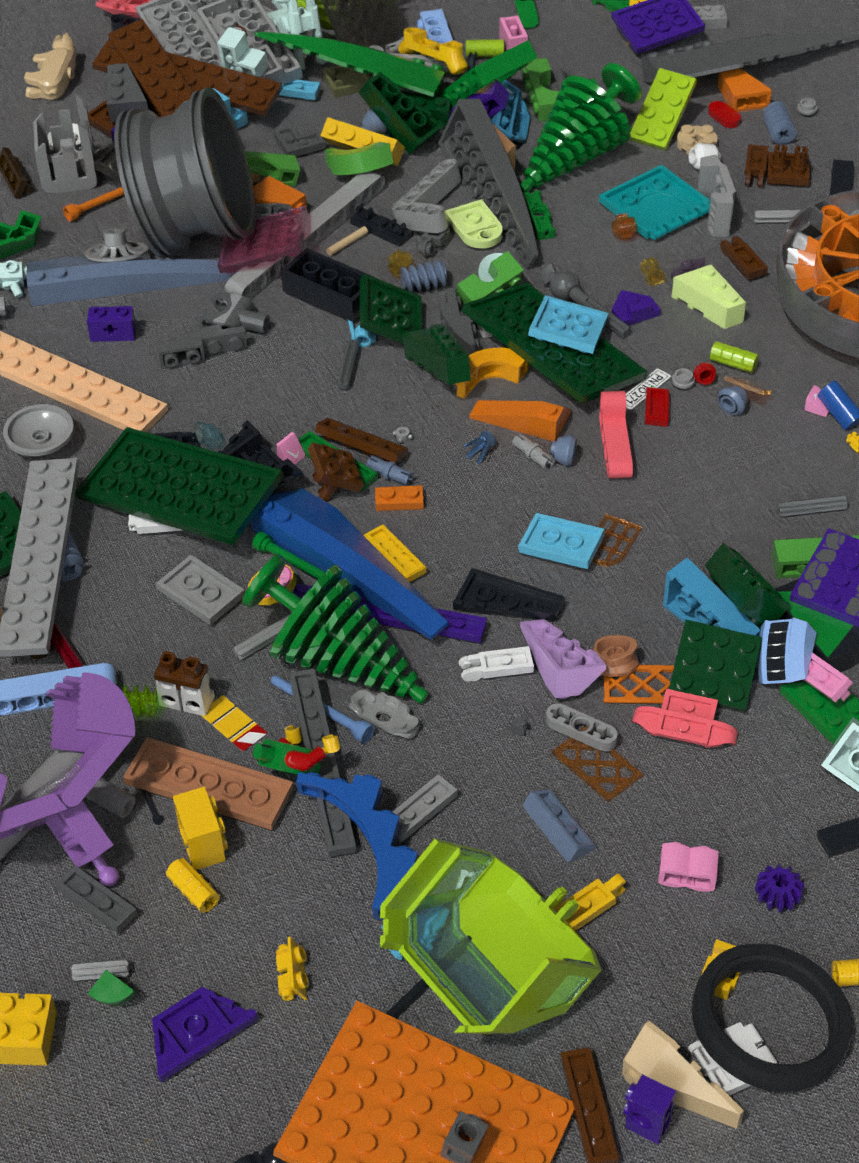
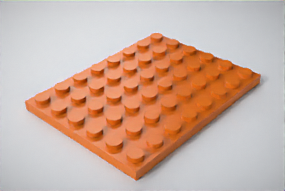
[273,1001,574,1163]

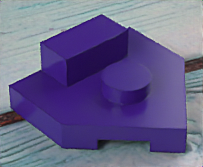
[612,290,661,325]

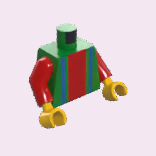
[253,725,340,775]

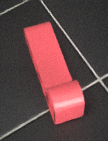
[599,391,633,479]

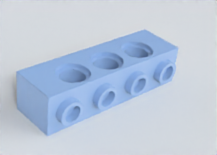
[417,9,453,44]

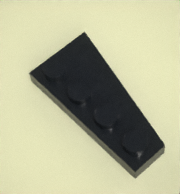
[453,568,565,621]

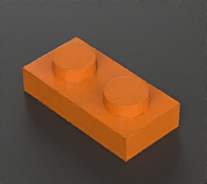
[375,485,424,511]

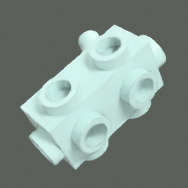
[0,260,27,298]

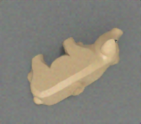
[24,33,77,100]

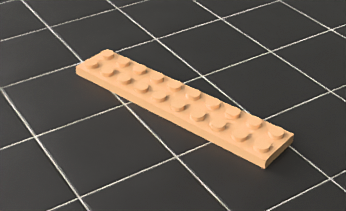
[0,331,168,432]

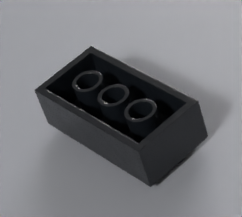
[281,248,376,322]

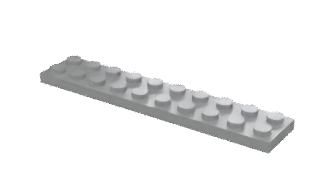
[0,458,80,657]

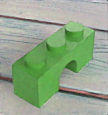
[455,251,524,304]

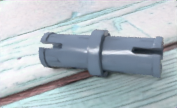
[366,455,414,486]

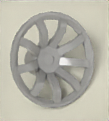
[85,228,149,262]

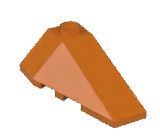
[469,400,571,441]

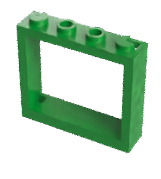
[439,40,538,110]

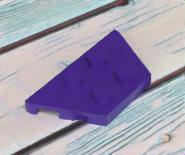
[152,987,258,1083]

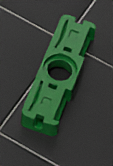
[523,191,556,240]

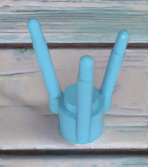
[348,320,377,347]

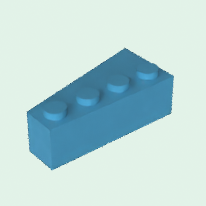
[663,557,761,636]

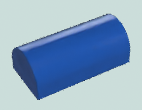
[817,381,859,431]

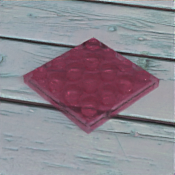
[217,206,308,274]

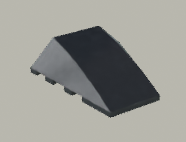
[218,420,303,486]

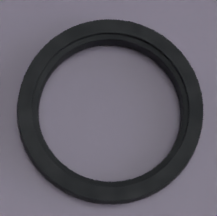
[692,944,851,1092]

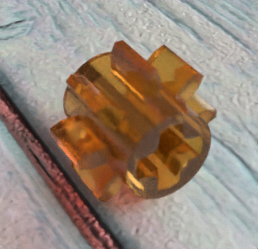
[611,213,636,240]

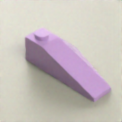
[520,619,606,699]

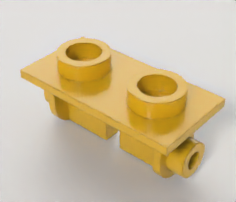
[276,936,309,1001]

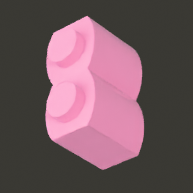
[658,842,719,892]

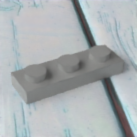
[393,774,458,844]

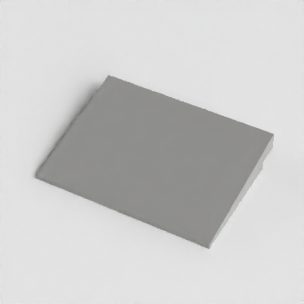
[135,0,303,84]

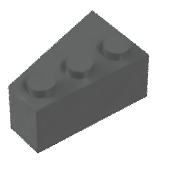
[107,63,148,123]

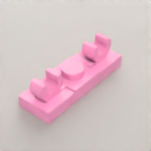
[803,653,853,702]

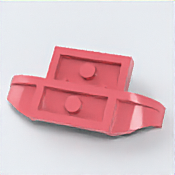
[631,689,738,748]

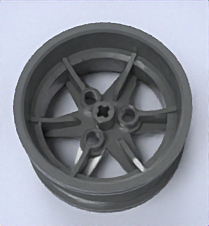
[114,88,256,259]

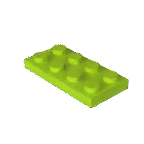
[630,68,697,151]

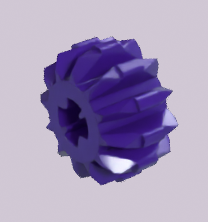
[755,863,804,913]

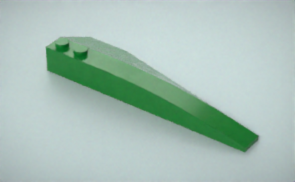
[254,32,447,97]

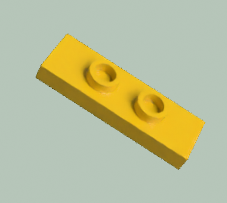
[363,524,427,582]

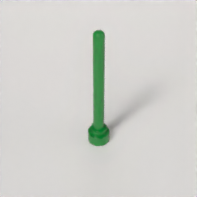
[252,531,326,579]

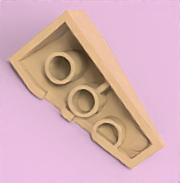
[622,1020,744,1129]

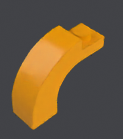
[455,348,529,399]

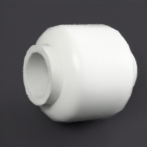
[689,143,721,170]

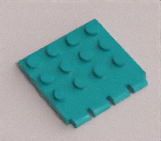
[599,164,710,240]

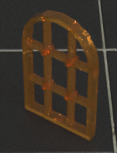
[592,514,642,566]

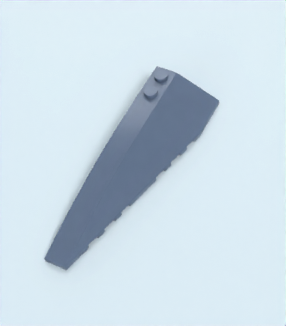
[26,257,244,306]

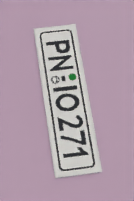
[626,368,671,410]

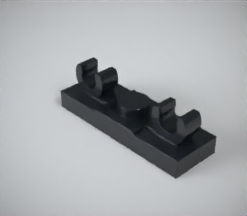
[350,203,413,247]

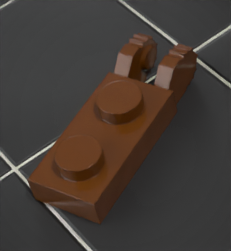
[744,144,768,188]
[720,236,768,280]

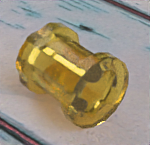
[640,258,665,286]

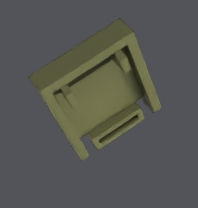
[321,65,373,98]

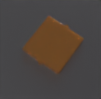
[723,375,771,395]

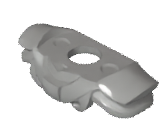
[348,690,419,739]

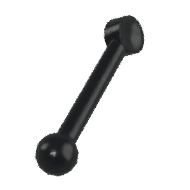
[138,788,163,825]

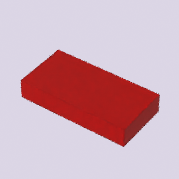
[644,387,669,427]

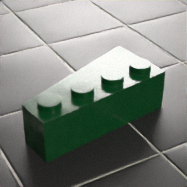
[402,324,471,385]
[704,543,791,626]

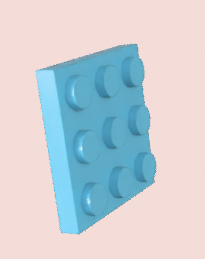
[528,295,609,354]

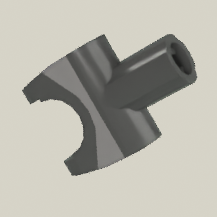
[199,293,270,334]

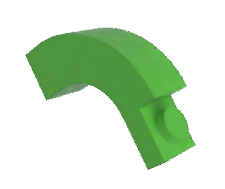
[325,142,394,175]

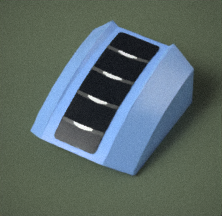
[758,618,817,684]

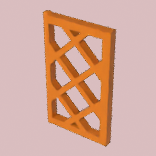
[603,665,674,704]

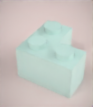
[217,27,268,77]

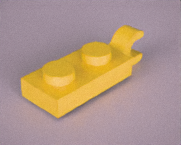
[554,873,626,931]

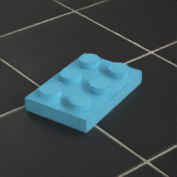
[518,513,605,569]

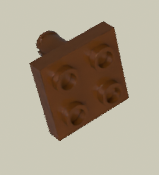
[767,144,810,186]
[308,442,364,501]

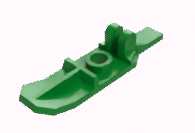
[514,0,539,29]

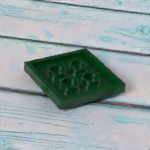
[360,274,422,344]
[669,619,762,713]

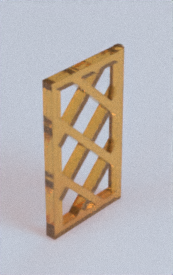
[552,726,643,803]

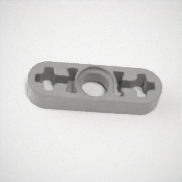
[546,704,617,751]

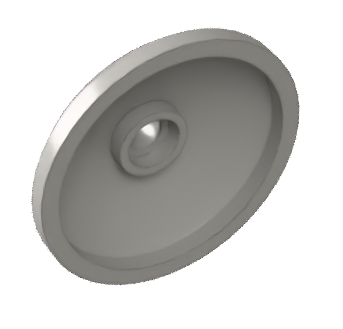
[3,404,74,457]

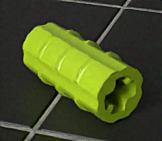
[466,39,504,58]
[709,341,759,374]

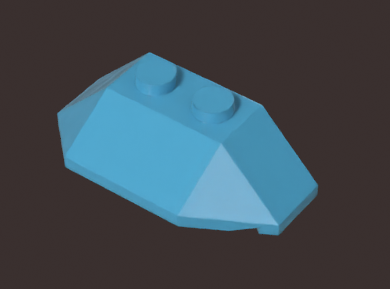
[490,80,530,143]

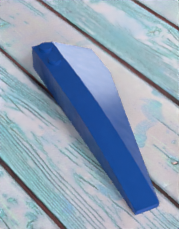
[251,488,448,640]

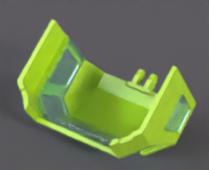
[380,838,601,1034]

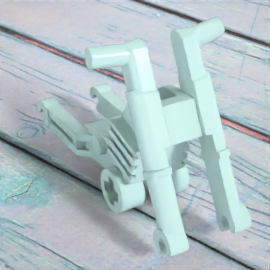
[264,0,328,70]

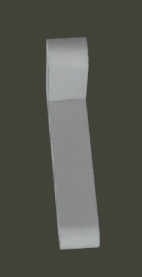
[392,159,462,233]

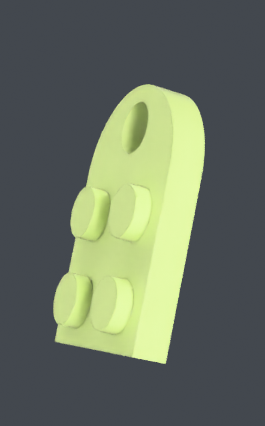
[444,199,503,248]

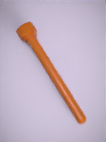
[63,187,124,222]

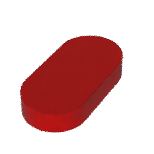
[708,101,741,128]

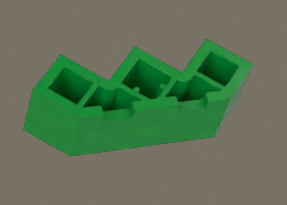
[0,210,42,259]

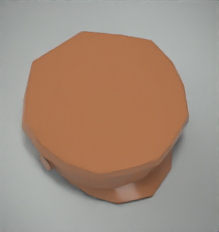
[592,635,639,677]

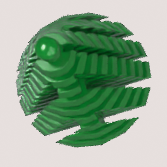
[519,62,642,193]
[242,554,428,703]

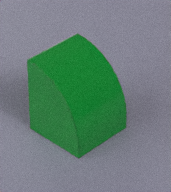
[88,970,137,1006]

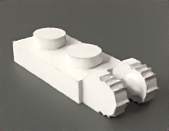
[459,646,534,682]

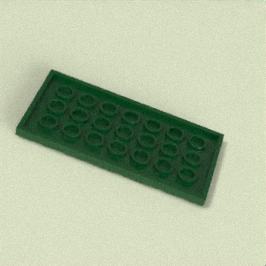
[462,282,648,404]
[75,427,284,545]

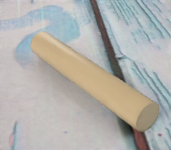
[326,226,368,256]

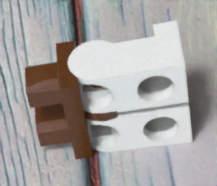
[154,651,215,716]

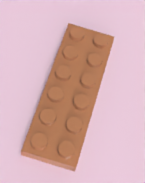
[123,737,294,830]

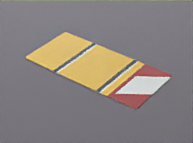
[201,695,267,751]

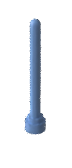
[271,675,375,744]

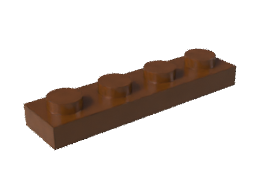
[315,418,408,463]
[560,1047,619,1163]

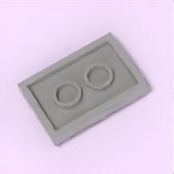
[156,555,245,625]

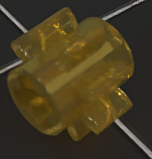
[387,250,413,276]

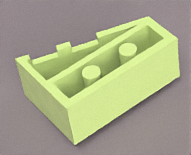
[672,264,746,329]

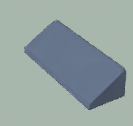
[523,789,596,863]

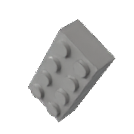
[693,5,727,30]

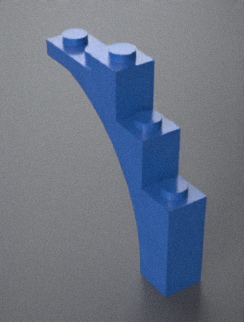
[296,772,418,920]

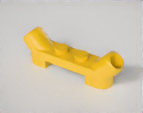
[398,27,468,75]

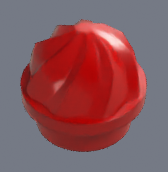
[693,362,716,385]

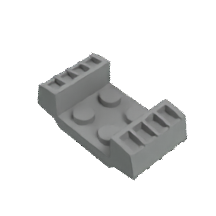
[697,155,736,237]

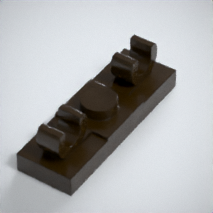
[0,147,35,199]

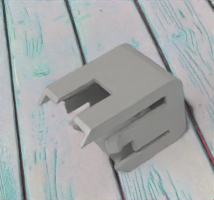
[33,93,97,194]

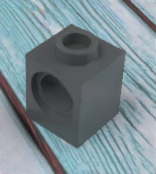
[440,1111,489,1163]

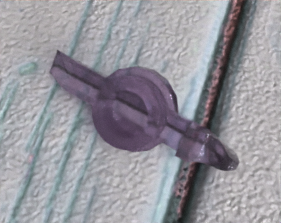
[670,257,705,279]

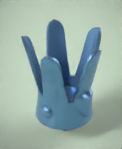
[464,431,496,464]

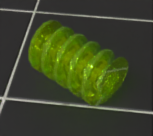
[116,684,158,718]

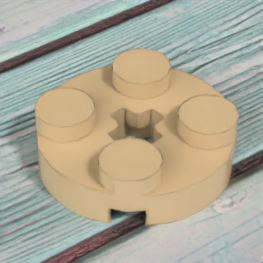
[677,125,717,155]

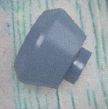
[361,110,387,134]
[718,385,748,415]
[550,435,577,466]

